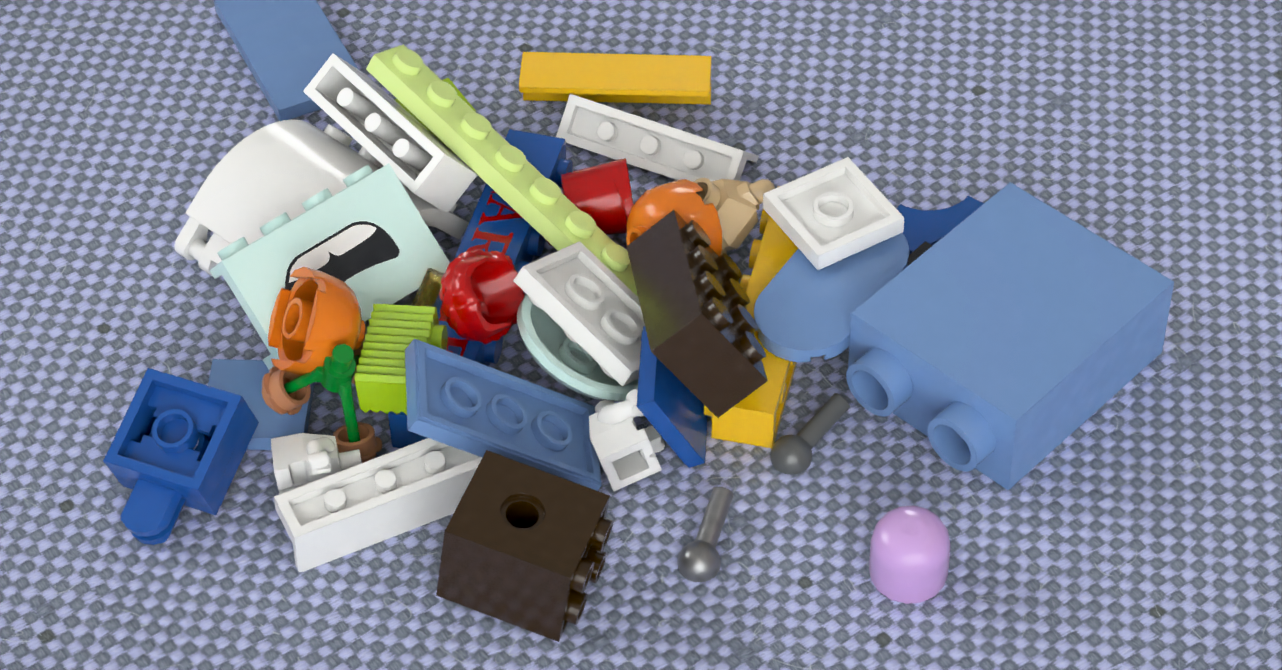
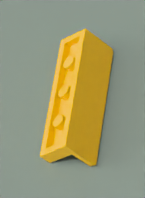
[519,52,712,105]

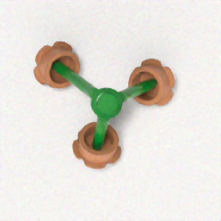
[262,336,382,463]

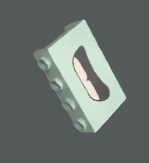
[209,163,450,370]

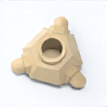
[693,178,775,255]

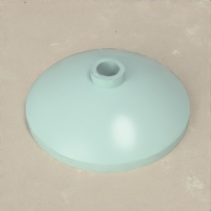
[517,294,639,401]

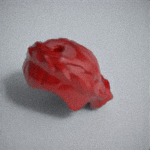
[439,249,525,345]

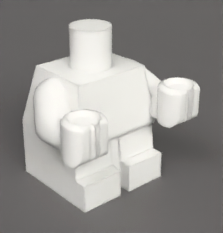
[589,388,665,492]
[271,433,362,494]

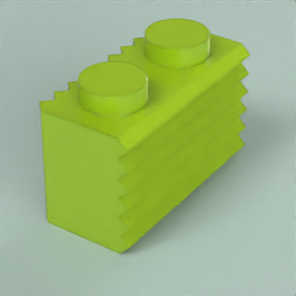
[354,304,448,415]

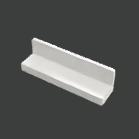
[556,94,759,182]
[274,438,482,572]

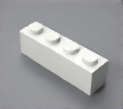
[303,53,477,214]

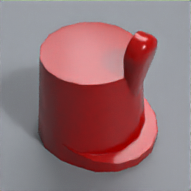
[546,158,634,246]

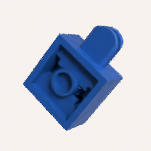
[103,368,259,545]

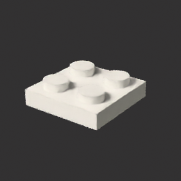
[763,157,904,270]

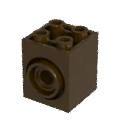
[436,450,614,642]

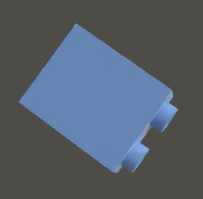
[846,182,1174,490]

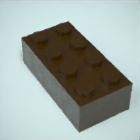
[627,210,768,418]

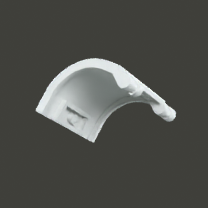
[174,119,469,276]

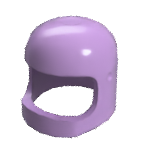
[869,505,950,604]

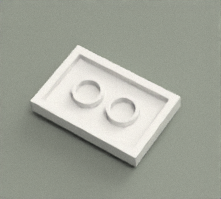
[513,241,645,387]

